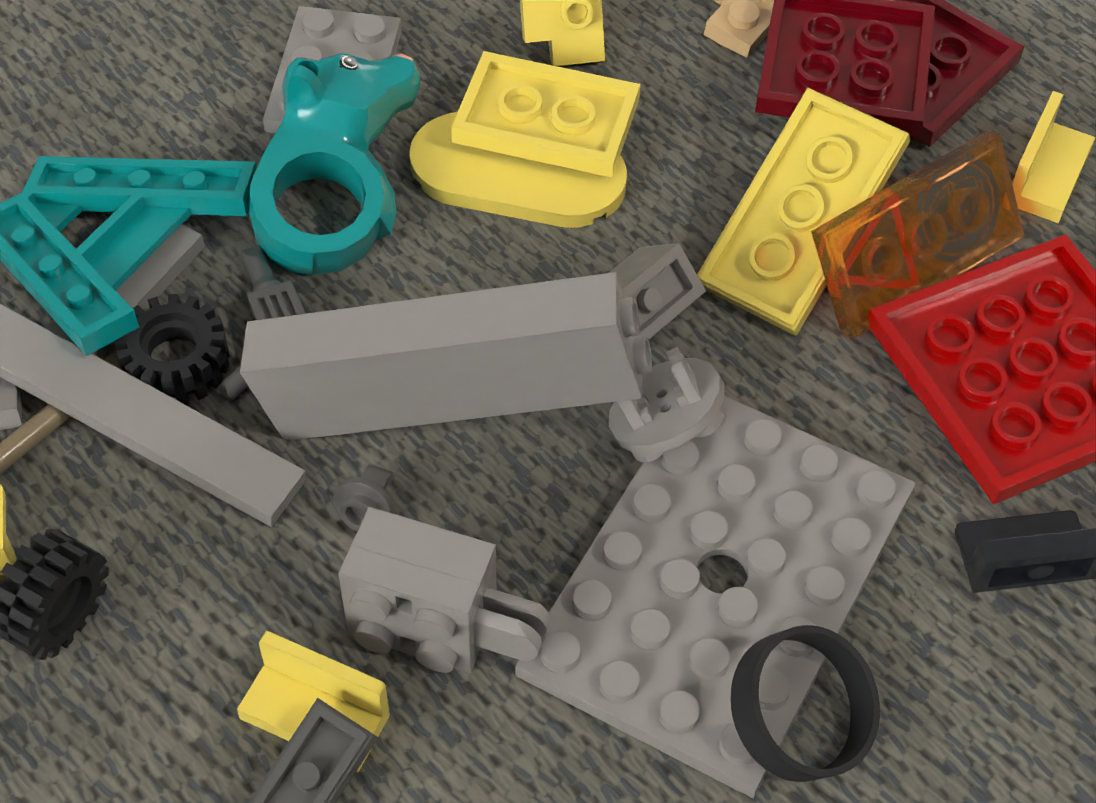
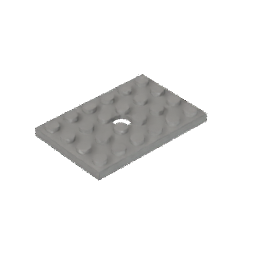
[515,395,916,799]

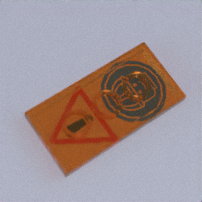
[811,131,1025,338]

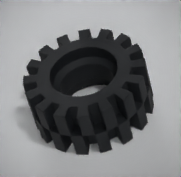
[115,294,230,405]
[0,529,109,660]

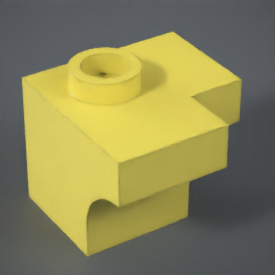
[520,0,605,66]

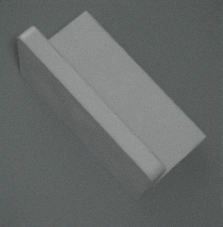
[608,243,706,339]

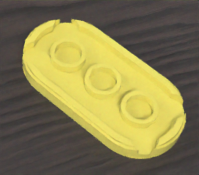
[410,112,627,228]

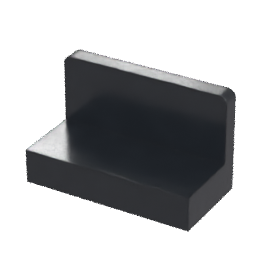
[954,510,1096,593]

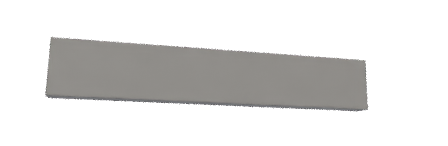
[0,304,306,527]

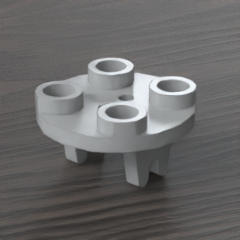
[608,347,724,462]

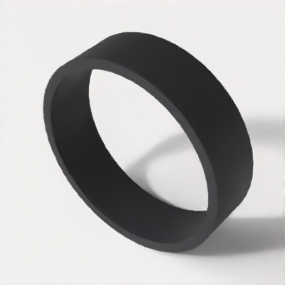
[730,625,880,782]

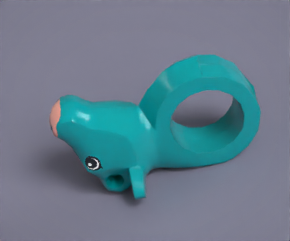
[250,53,420,275]

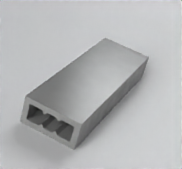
[240,272,652,440]

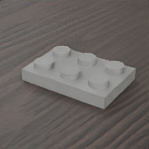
[263,6,402,133]

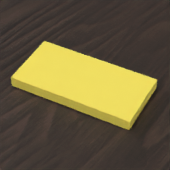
[697,88,910,336]

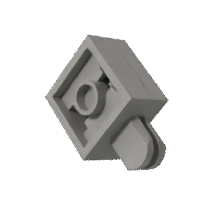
[338,507,551,673]

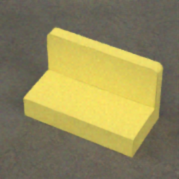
[1006,91,1095,223]
[237,631,390,772]

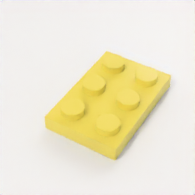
[451,51,641,178]

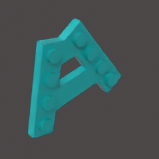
[0,156,257,356]

